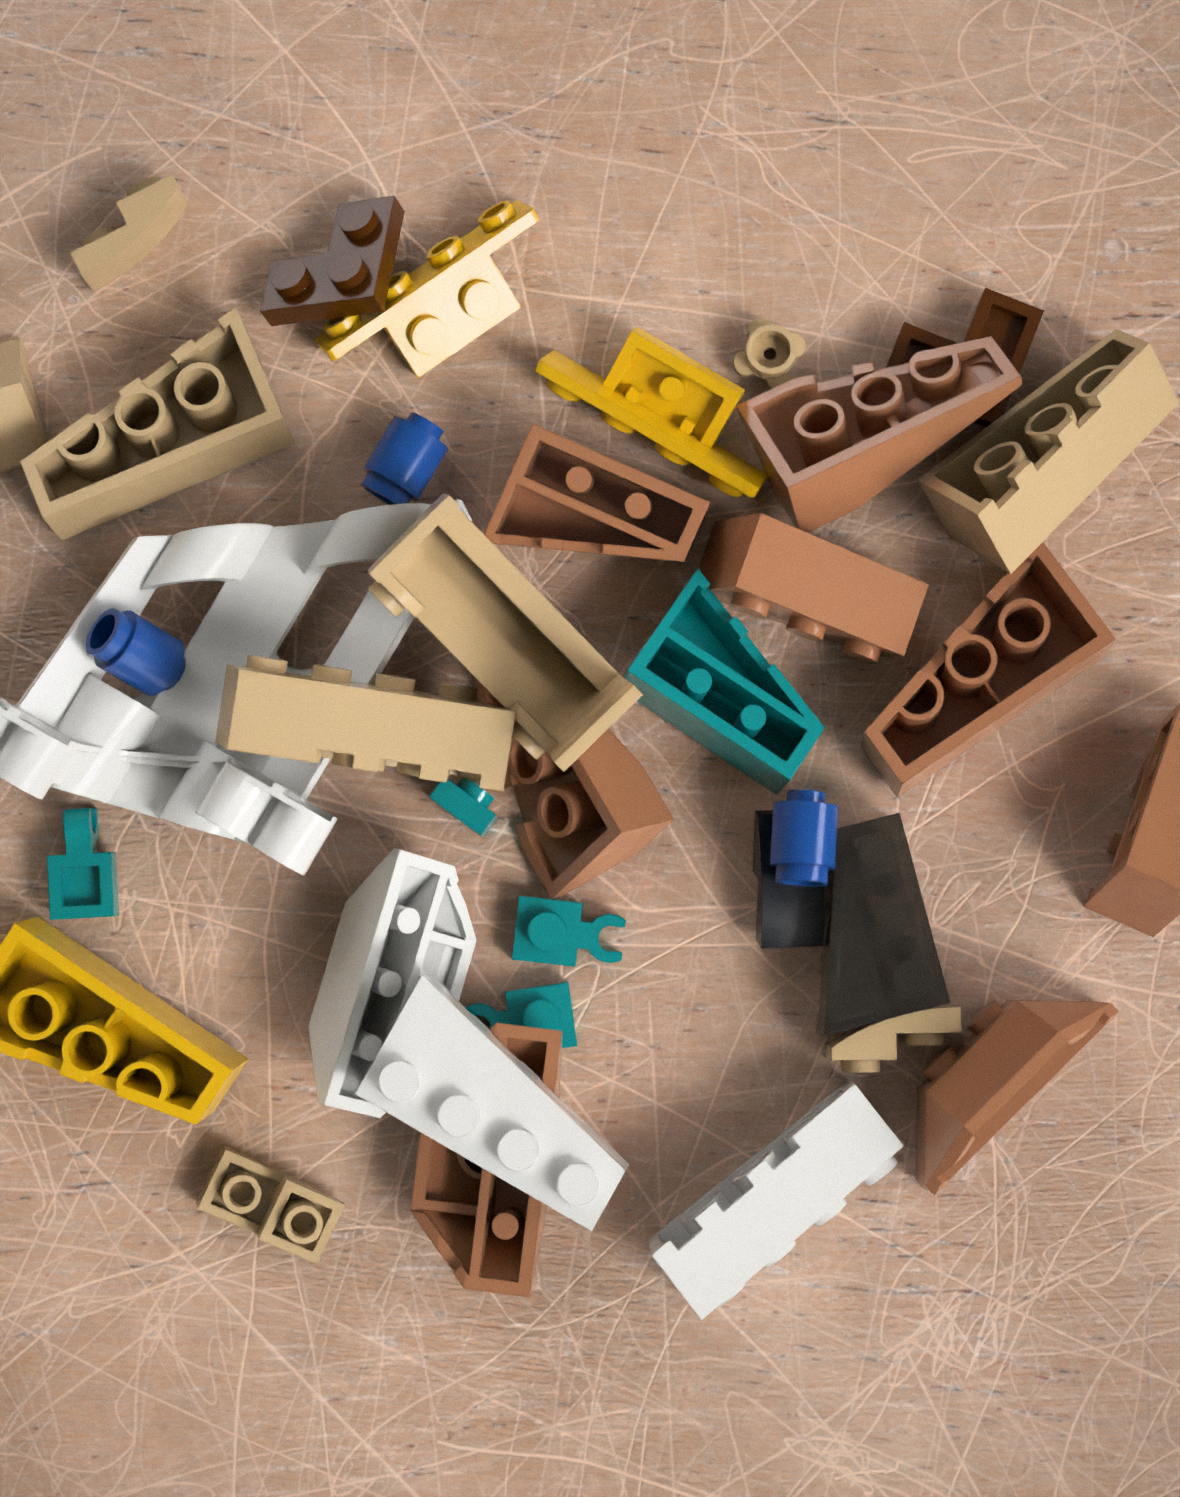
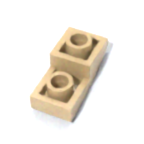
[70,174,188,292]
[825,1005,962,1073]
[196,1145,345,1264]

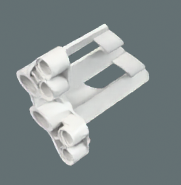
[0,499,472,876]

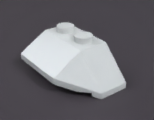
[308,848,477,1118]

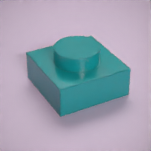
[429,778,498,838]

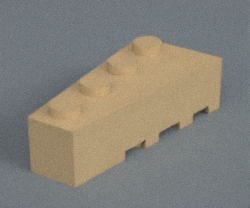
[20,307,295,541]
[917,329,1179,574]
[215,655,516,791]

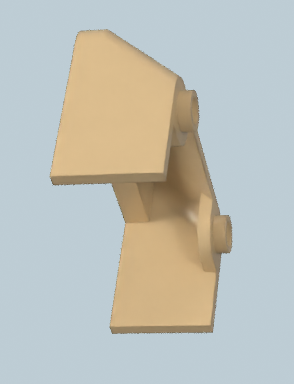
[368,493,643,772]

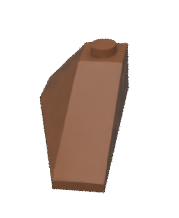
[736,336,1022,533]
[470,673,674,899]

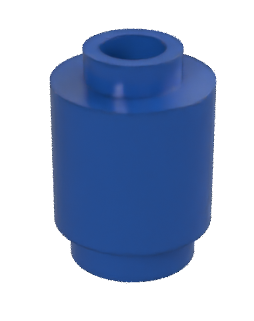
[361,412,448,505]
[85,608,186,696]
[770,790,838,887]

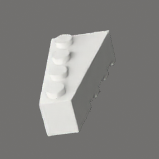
[355,975,629,1231]
[648,1080,903,1320]

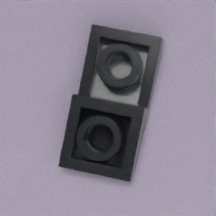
[753,810,825,949]

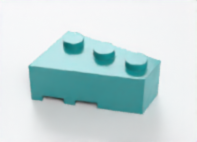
[624,569,825,795]

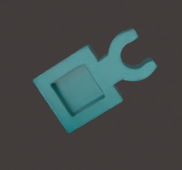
[512,896,626,967]
[465,982,578,1048]

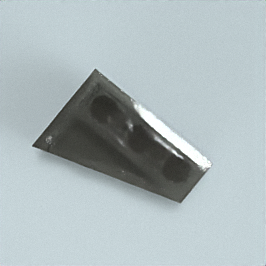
[816,813,950,1035]

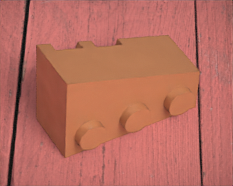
[484,423,711,562]

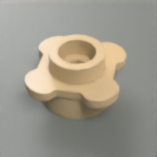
[733,318,806,389]

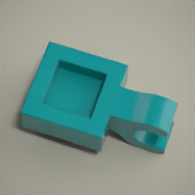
[47,808,119,920]

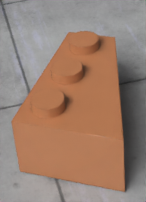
[698,513,929,664]
[1083,703,1180,937]

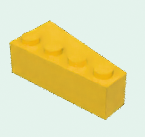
[0,916,249,1125]

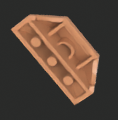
[916,1000,1119,1195]
[410,1023,563,1297]

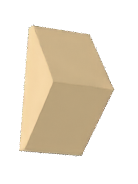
[0,338,48,473]

